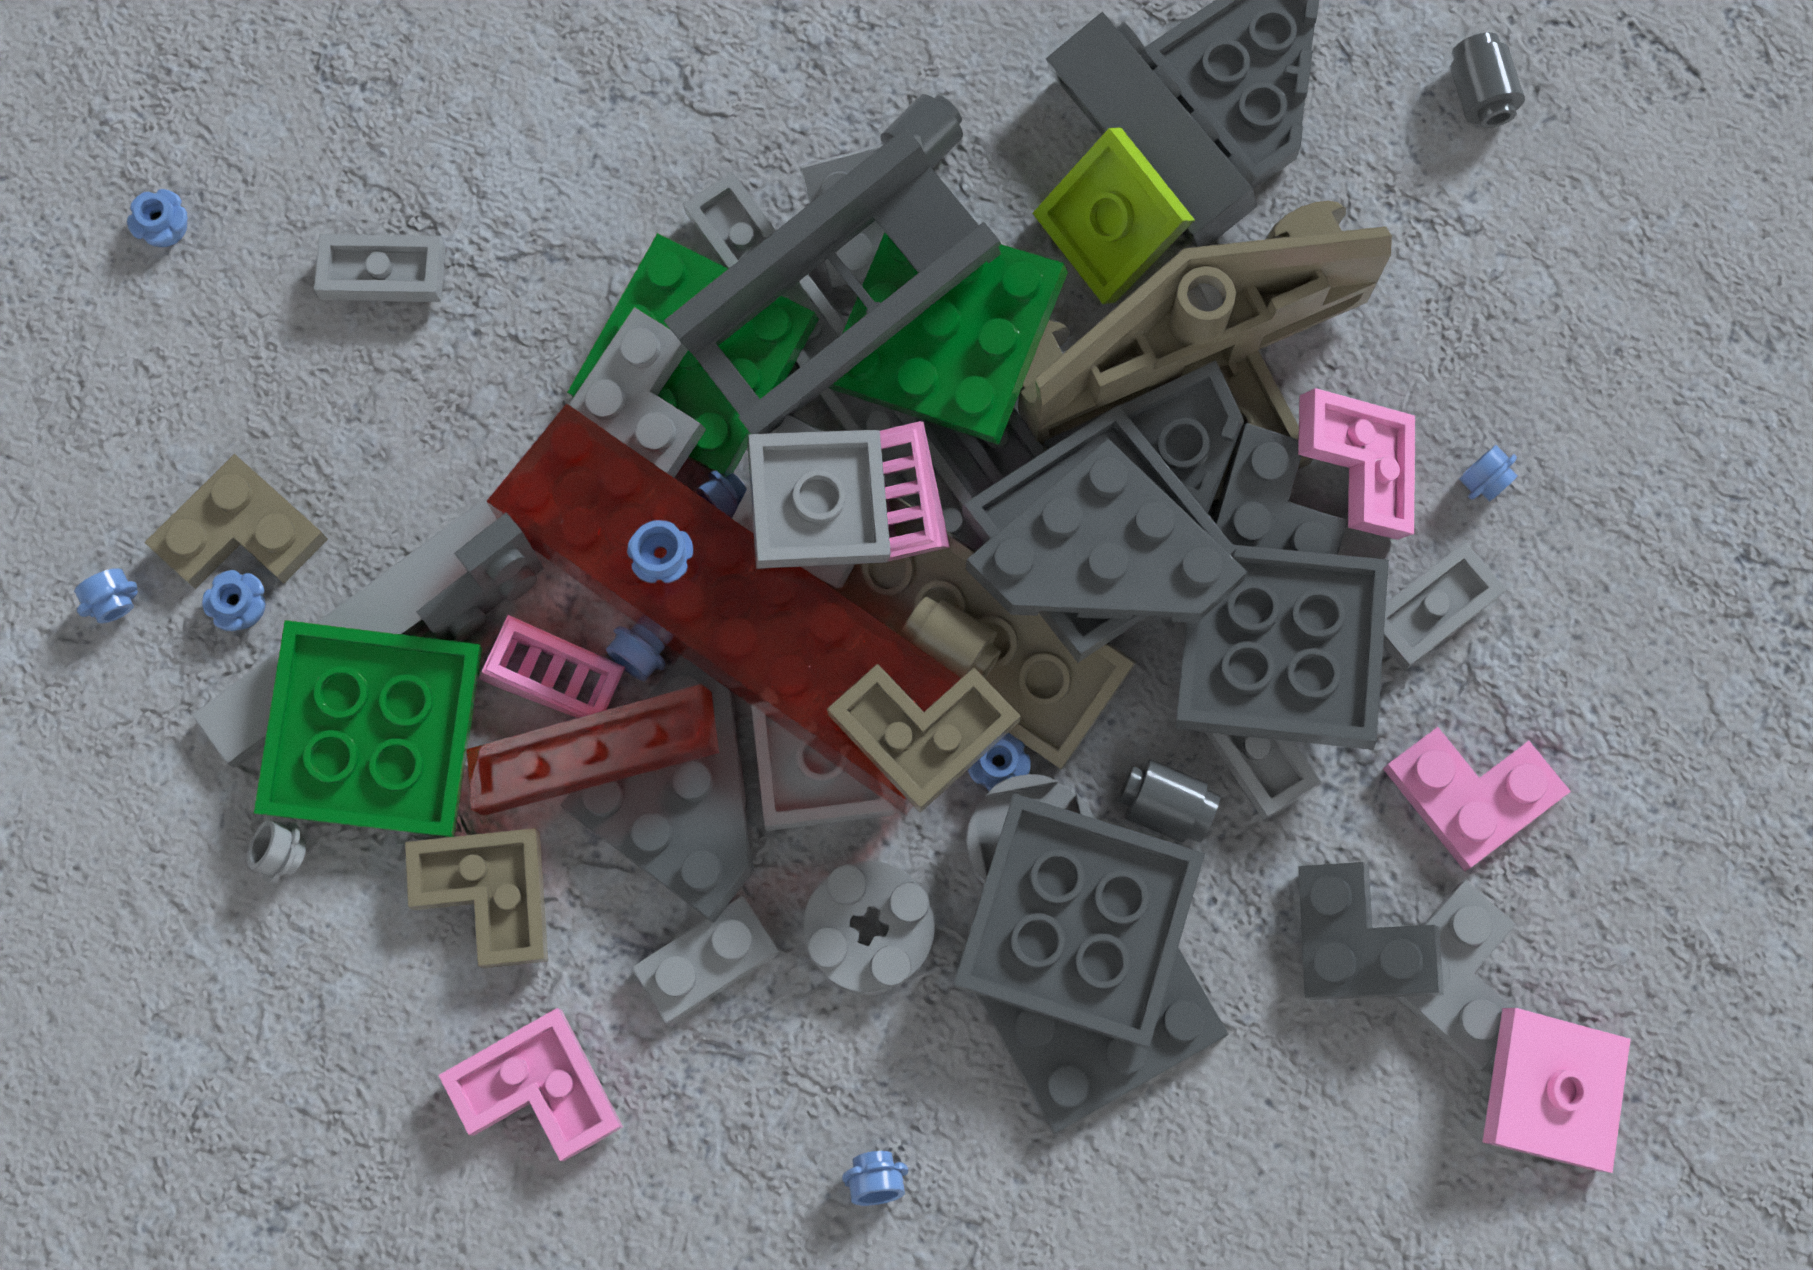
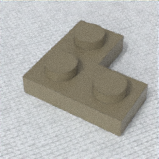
[144,453,328,589]
[827,664,1021,813]
[405,828,548,969]

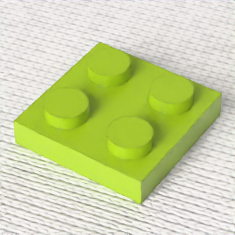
[1032,128,1195,305]

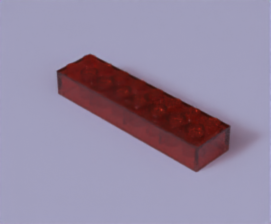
[486,403,962,816]

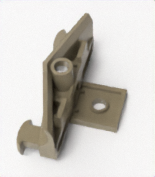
[1018,201,1392,508]

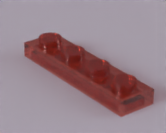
[466,684,719,816]

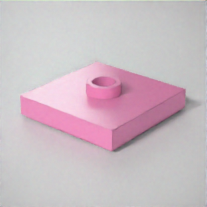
[1483,1008,1631,1173]

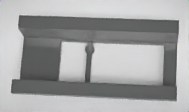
[664,127,1001,434]

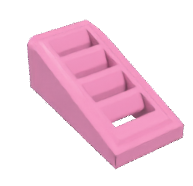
[880,421,950,562]
[479,615,625,726]

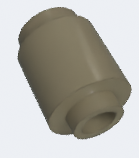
[899,597,1001,683]

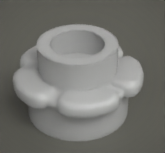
[247,820,306,883]

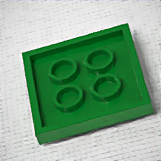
[828,232,1068,445]
[567,233,819,477]
[254,620,482,837]

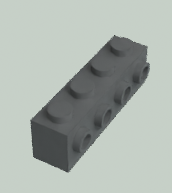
[1045,11,1257,247]

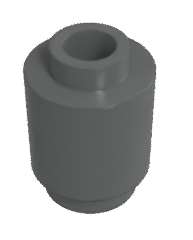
[1450,32,1525,128]
[880,94,963,169]
[1118,759,1220,843]

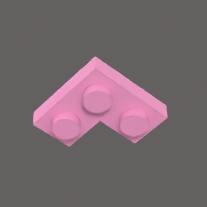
[1298,388,1415,540]
[1383,727,1571,871]
[438,1008,623,1161]

